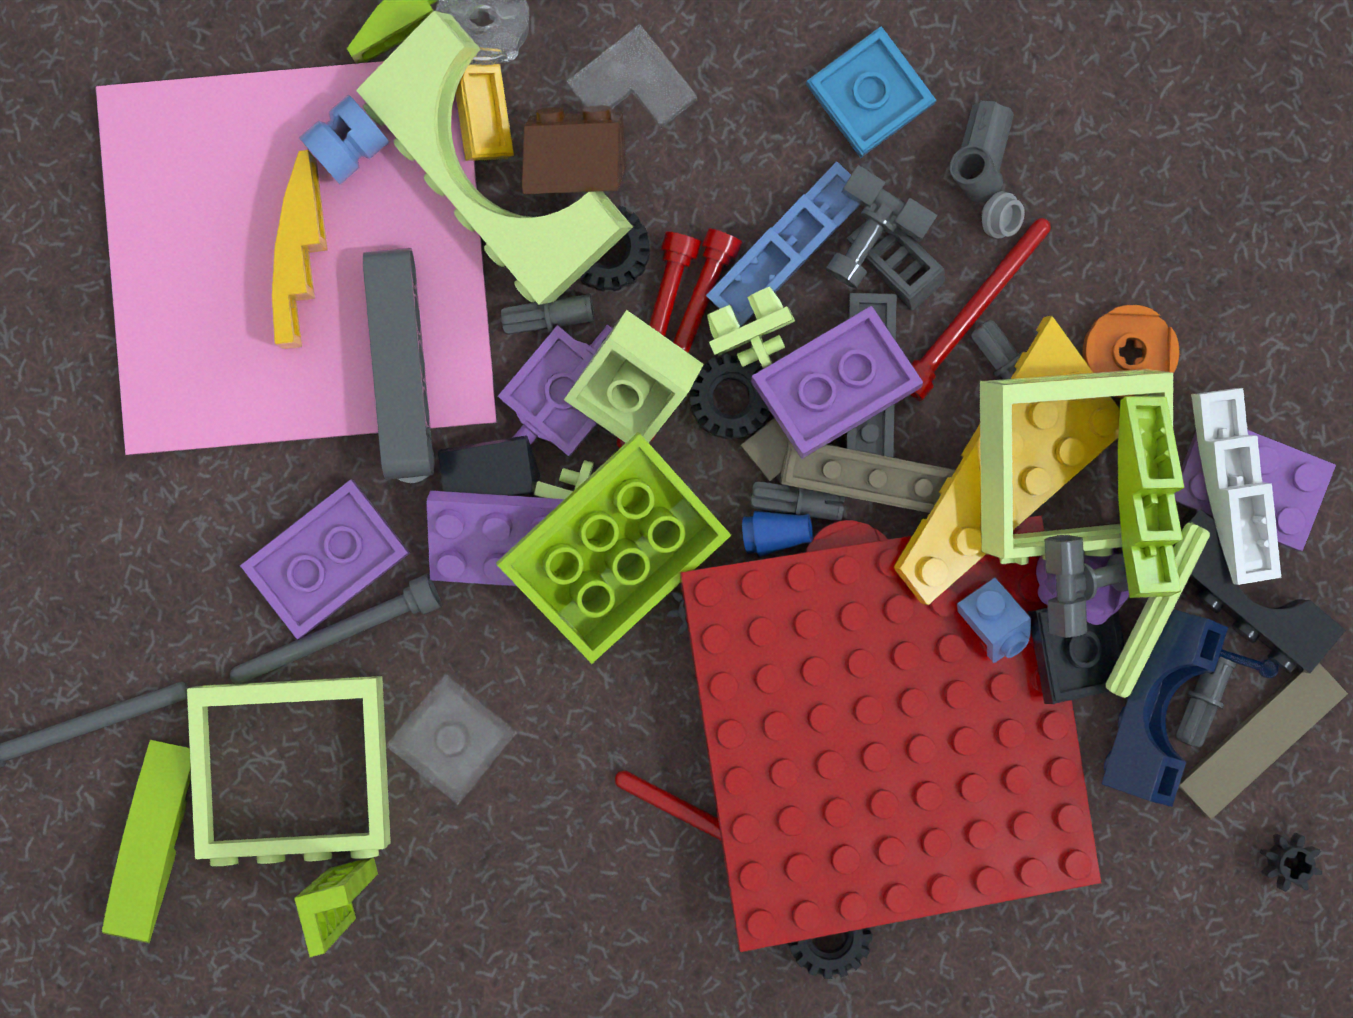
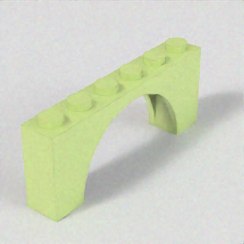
[356,11,633,305]

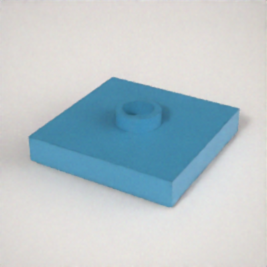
[806,26,937,158]

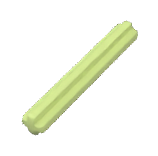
[1106,523,1210,698]

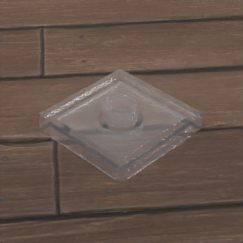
[386,673,518,805]

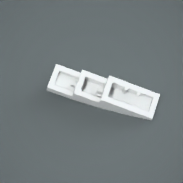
[1191,388,1281,585]

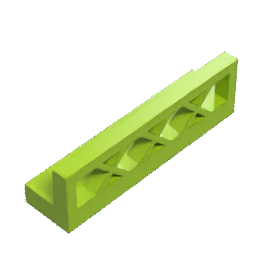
[295,857,378,957]

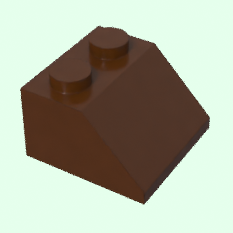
[522,105,626,194]

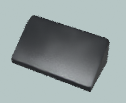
[438,435,540,496]

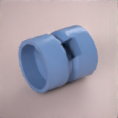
[299,95,389,185]

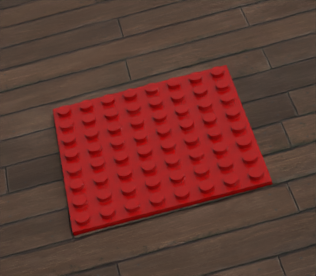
[679,515,1101,952]

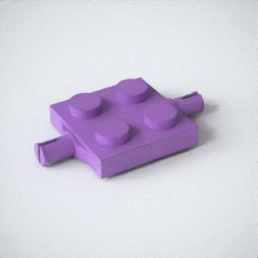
[497,325,613,457]

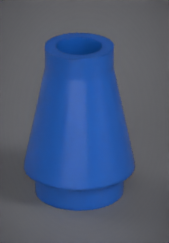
[742,511,813,557]

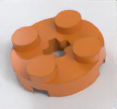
[1082,305,1179,399]

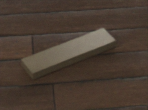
[780,440,955,513]
[1179,663,1348,820]

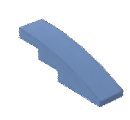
[706,161,860,327]

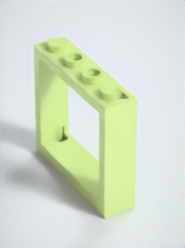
[980,369,1173,565]
[187,676,391,866]

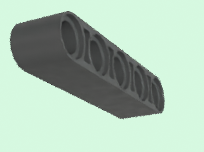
[363,248,434,480]

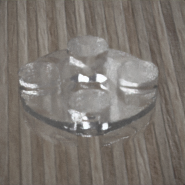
[436,0,529,65]

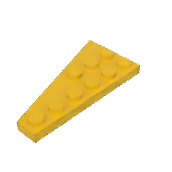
[893,316,1120,605]

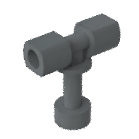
[826,165,937,289]
[1044,535,1128,638]

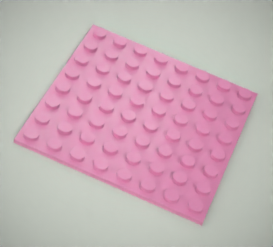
[96,61,497,455]

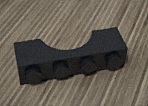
[1173,509,1346,674]

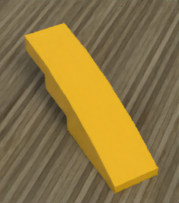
[272,150,328,349]

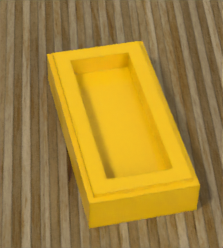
[455,64,514,161]

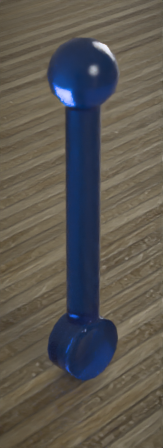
[1219,649,1279,678]

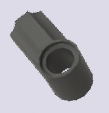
[950,100,1014,202]

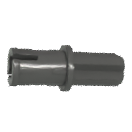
[501,293,595,335]
[971,320,1023,379]
[750,481,845,522]
[1176,657,1236,748]

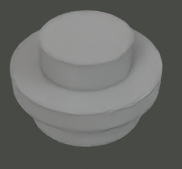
[982,191,1025,238]

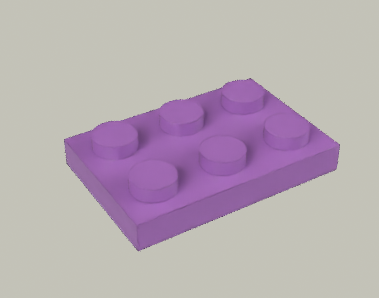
[751,306,923,459]
[1174,430,1336,551]
[240,480,410,639]
[427,491,564,586]

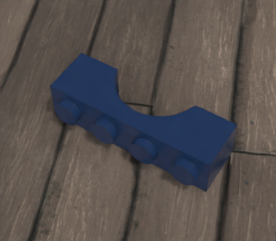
[1102,609,1228,807]

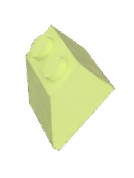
[564,310,704,443]

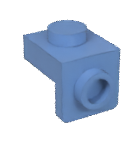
[957,578,1031,663]

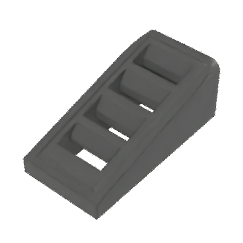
[847,220,945,311]

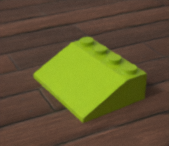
[496,432,731,664]

